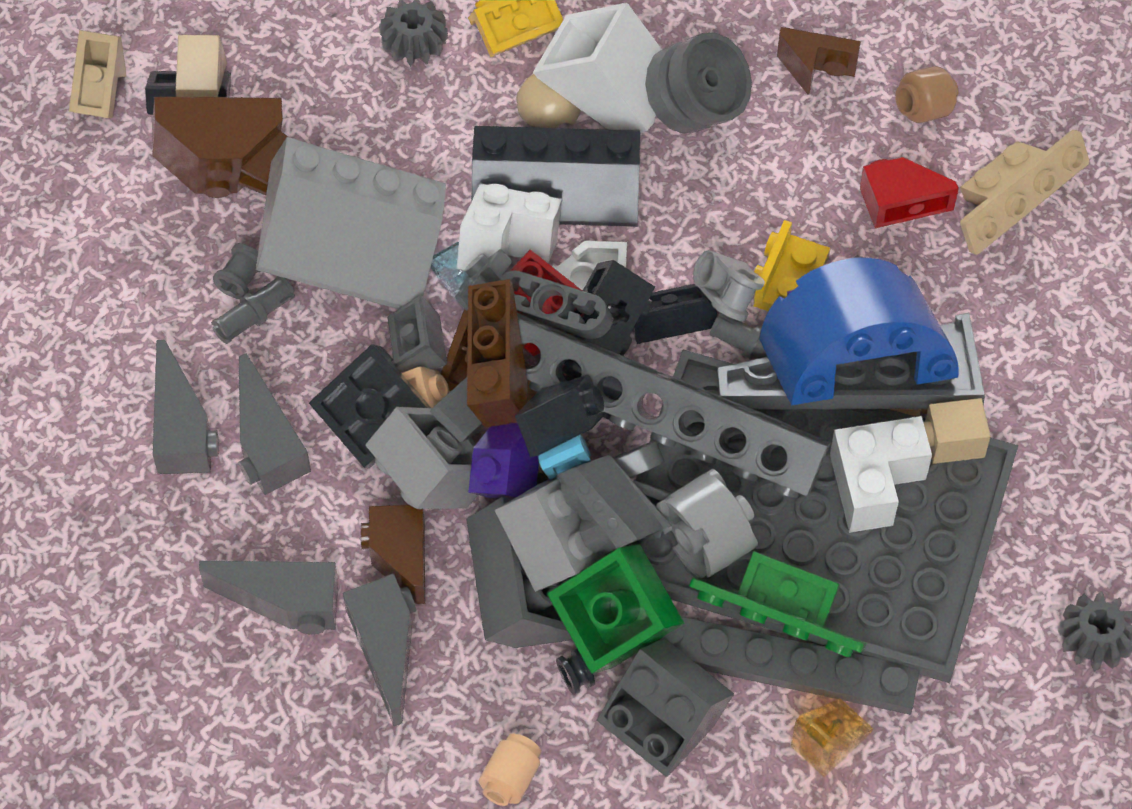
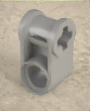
[693,250,765,321]

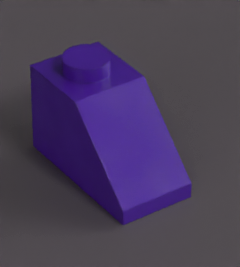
[468,423,539,500]

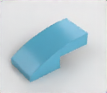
[538,435,591,480]

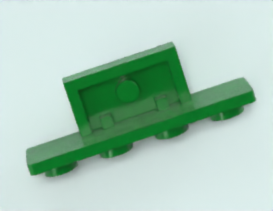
[689,551,867,658]

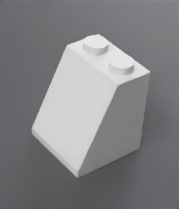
[533,3,662,133]

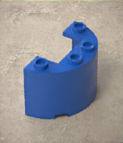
[759,258,959,406]

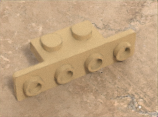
[960,129,1089,255]

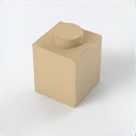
[923,398,991,464]

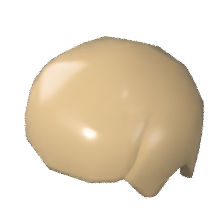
[516,74,581,128]

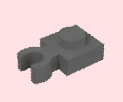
[455,249,512,311]

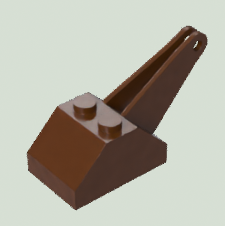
[152,97,288,198]

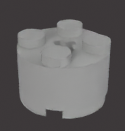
[656,469,758,578]

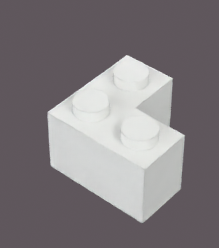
[457,184,562,270]
[830,416,932,533]

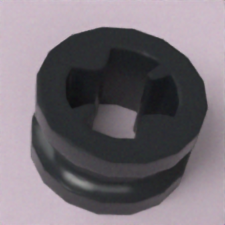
[556,649,595,695]

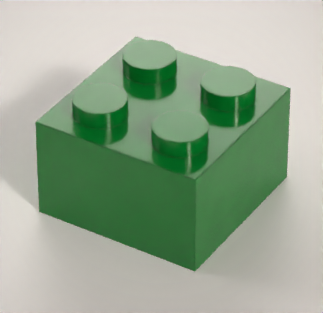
[547,544,685,674]

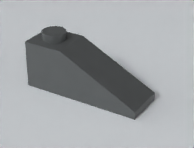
[152,340,219,474]
[238,353,311,495]
[199,560,338,635]
[343,574,416,727]

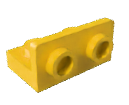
[468,0,563,57]
[753,220,830,311]

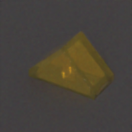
[791,699,873,777]

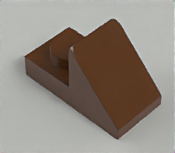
[777,27,861,95]

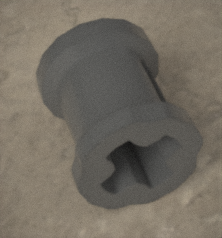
[213,243,261,299]

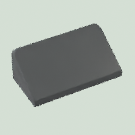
[387,295,447,372]

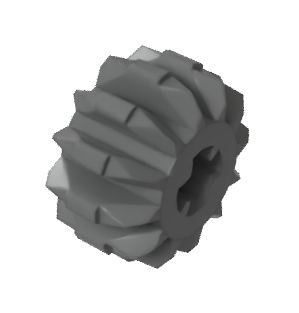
[379,0,448,67]
[1058,591,1132,672]

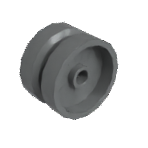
[645,32,752,134]

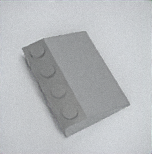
[256,137,446,309]

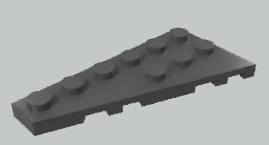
[717,313,985,410]

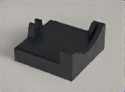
[309,344,431,469]

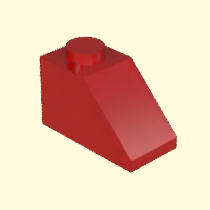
[860,157,959,229]

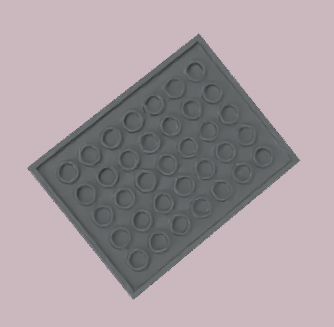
[609,349,1018,684]

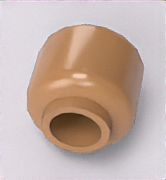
[895,66,958,123]

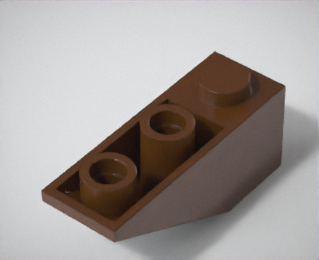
[467,279,528,428]

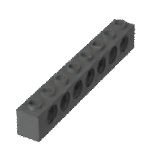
[517,312,831,498]

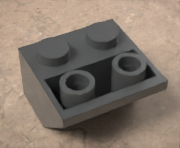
[596,638,734,777]

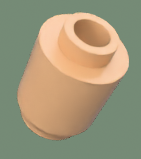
[479,733,541,806]

